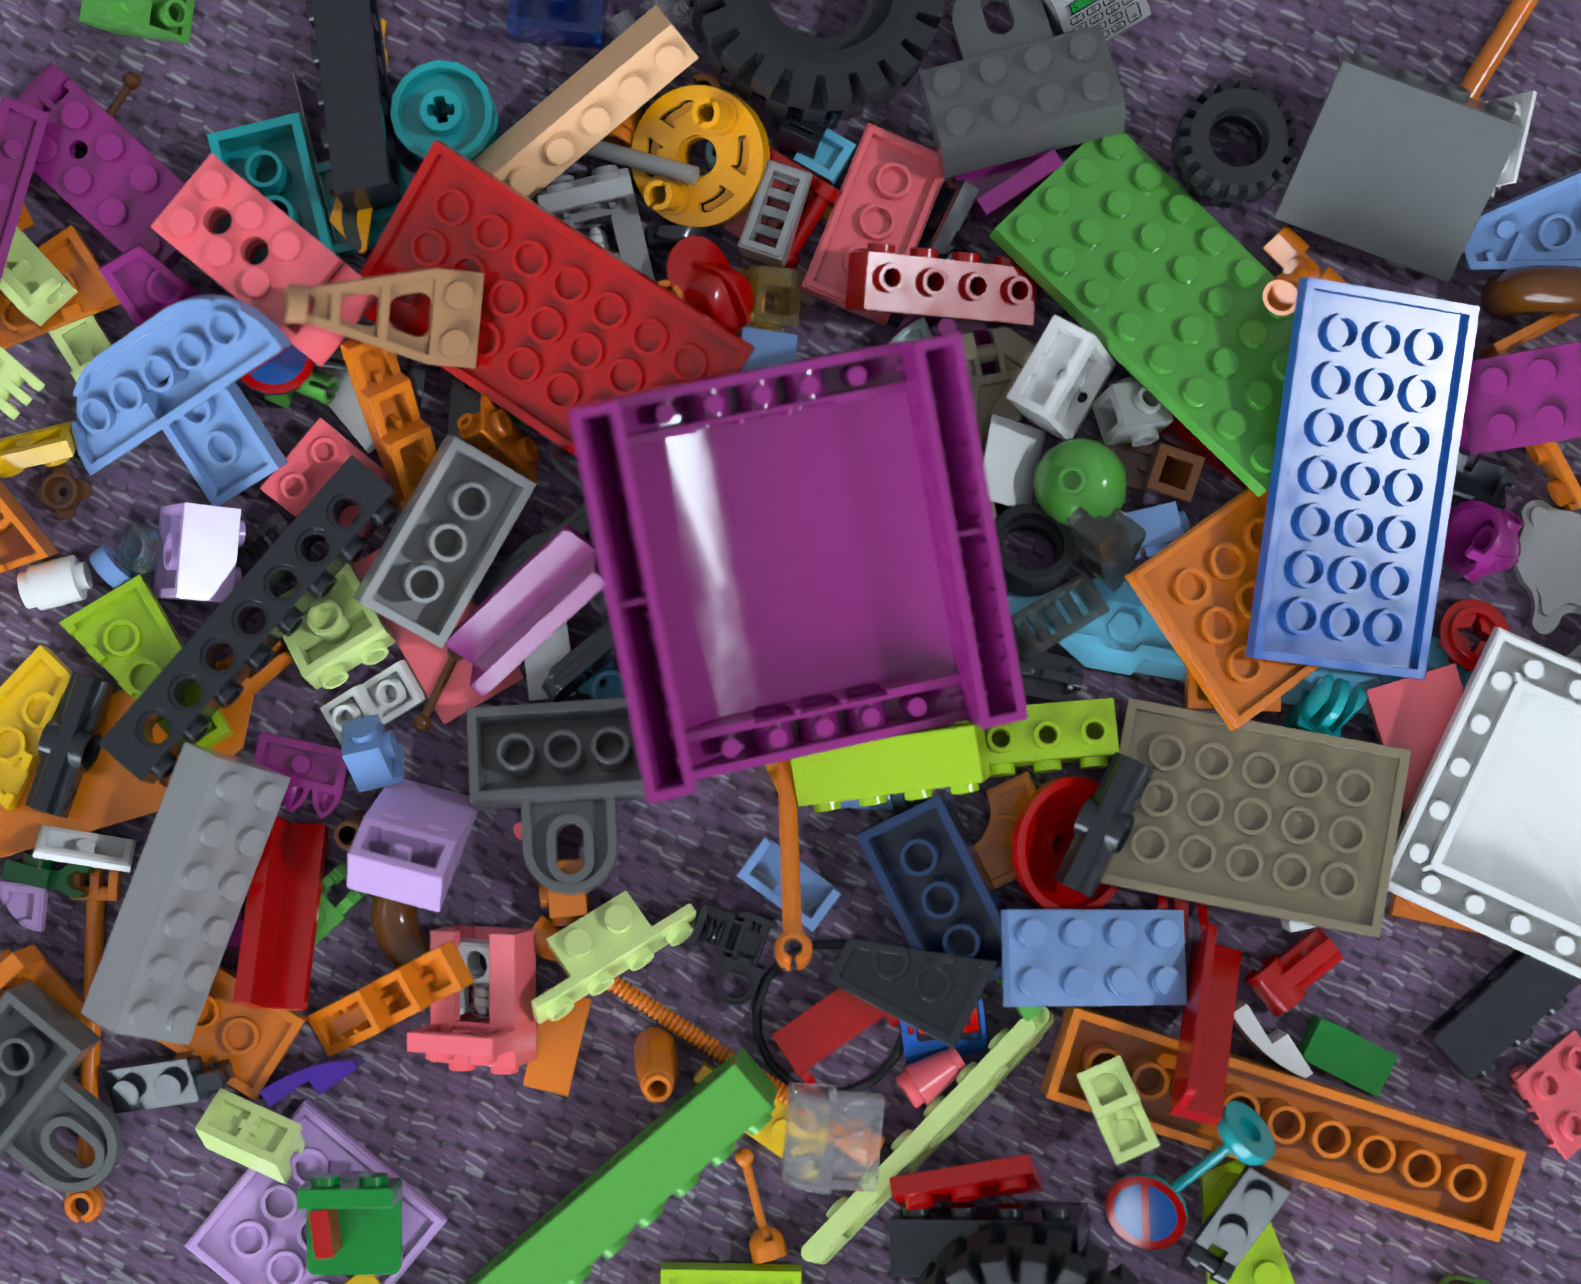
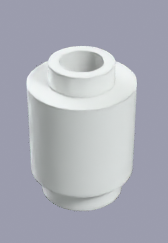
[17,555,93,611]

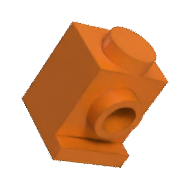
[539,857,591,926]

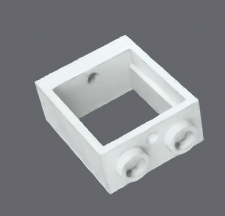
[1006,314,1116,441]

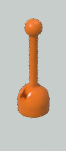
[735,1148,789,1264]

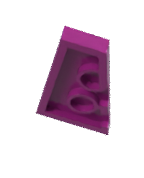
[98,243,202,328]

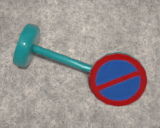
[1105,1101,1275,1250]

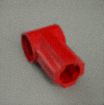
[1244,927,1344,1017]

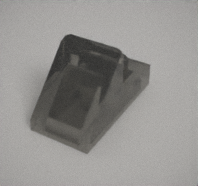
[1067,506,1146,592]

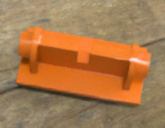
[457,395,540,483]

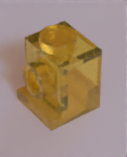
[743,265,803,332]

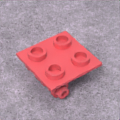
[259,417,388,543]
[1509,1029,1581,1160]

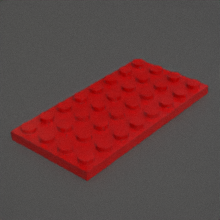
[359,140,756,457]

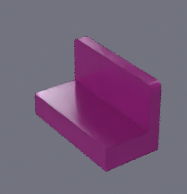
[955,149,1064,224]

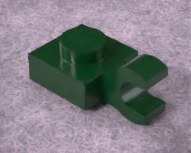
[1,852,95,898]

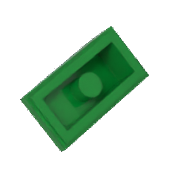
[1297,1013,1398,1097]

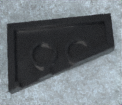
[827,938,998,1048]

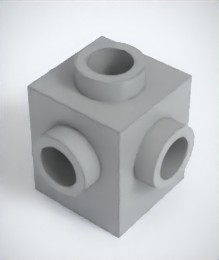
[1092,376,1173,447]

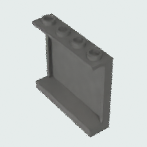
[1274,49,1523,282]

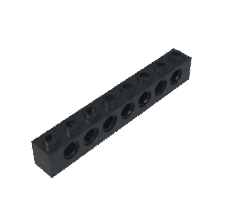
[98,455,402,784]

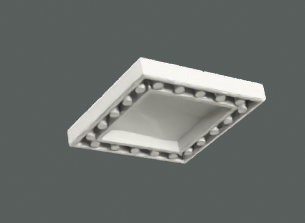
[1388,626,1581,979]

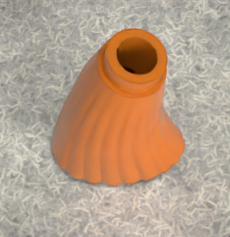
[634,1027,681,1102]

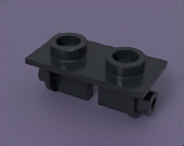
[1452,448,1517,509]
[1016,646,1084,702]

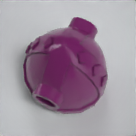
[1443,500,1523,583]

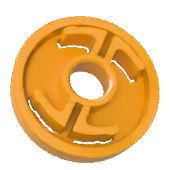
[631,85,770,228]

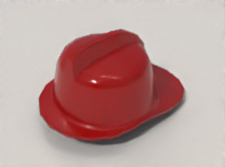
[666,236,754,333]

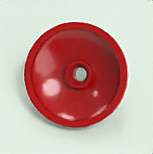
[1012,776,1119,910]

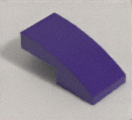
[259,1054,365,1107]

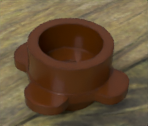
[35,465,92,520]

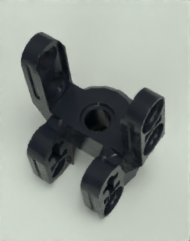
[470,503,617,702]

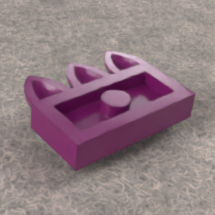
[254,732,350,819]

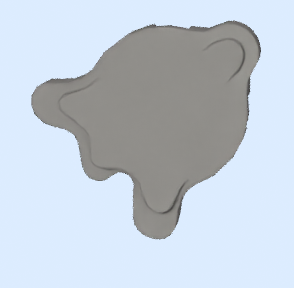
[1513,500,1581,635]

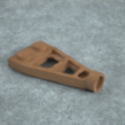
[284,267,484,369]

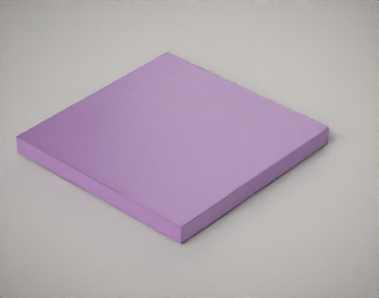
[184,1099,449,1284]

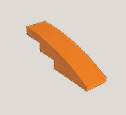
[340,338,437,510]
[307,940,475,1057]

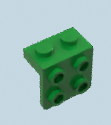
[297,1172,403,1275]

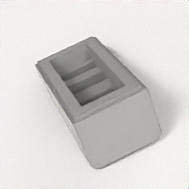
[737,160,813,269]

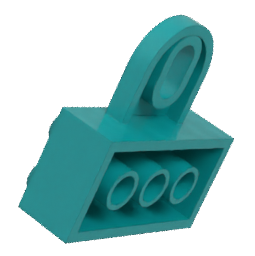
[207,112,413,265]

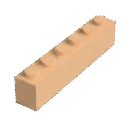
[472,5,698,199]

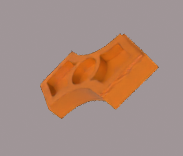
[973,771,1037,889]

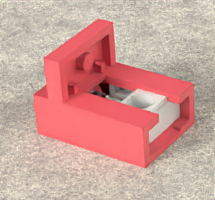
[407,924,536,1075]

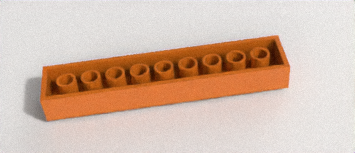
[1040,1006,1527,1243]

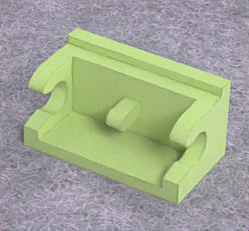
[0,227,78,326]
[195,1089,305,1184]

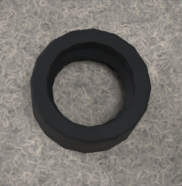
[994,504,1076,597]

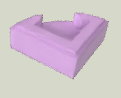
[0,881,49,932]

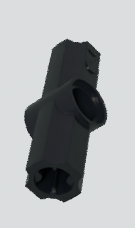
[25,672,115,818]
[1054,752,1154,899]

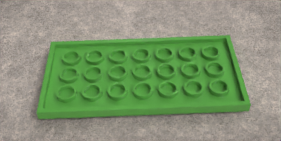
[989,132,1295,497]

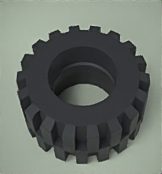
[1171,80,1297,208]

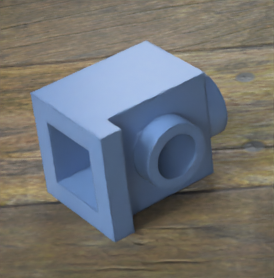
[1115,501,1190,562]
[342,714,404,792]

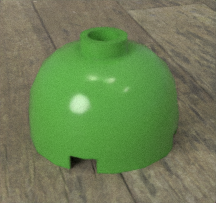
[1033,438,1127,531]

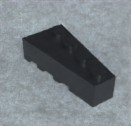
[889,1203,1090,1277]

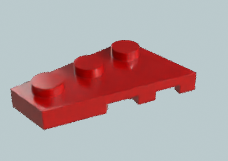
[889,1154,1043,1210]

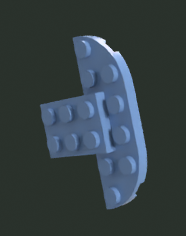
[71,294,292,507]

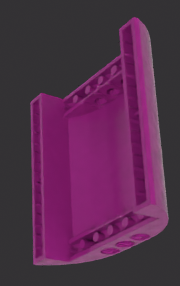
[568,333,1028,804]

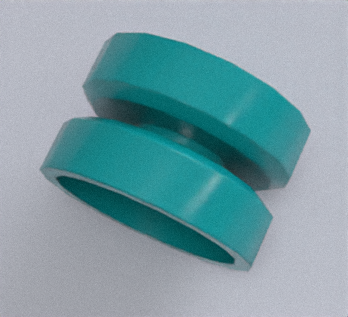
[390,60,500,166]

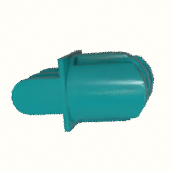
[1283,673,1367,737]

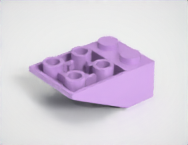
[347,779,478,912]

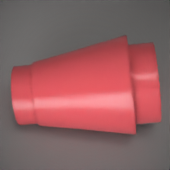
[895,1047,966,1109]

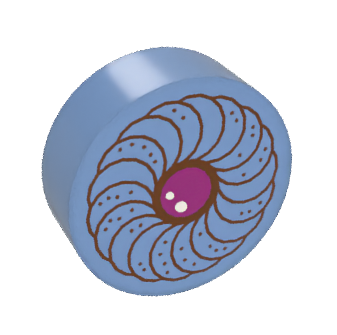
[89,544,134,589]

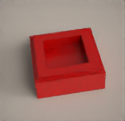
[309,1209,342,1260]

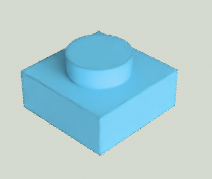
[793,128,856,186]

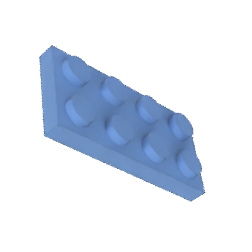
[1001,909,1187,1007]

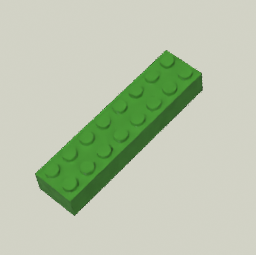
[464,1046,778,1284]

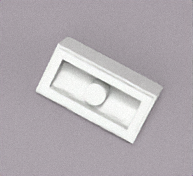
[33,825,136,873]

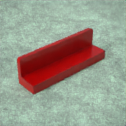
[233,816,329,1011]
[1169,923,1242,1127]

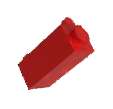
[771,988,900,1086]

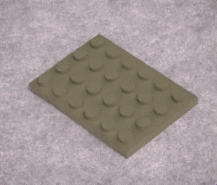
[1100,698,1411,938]

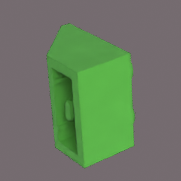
[79,0,195,43]

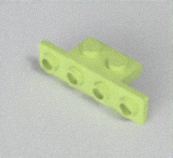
[531,891,696,1024]

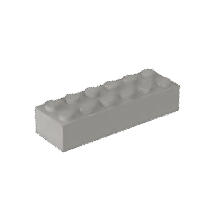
[81,742,291,1045]

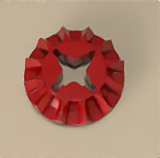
[1436,599,1510,672]

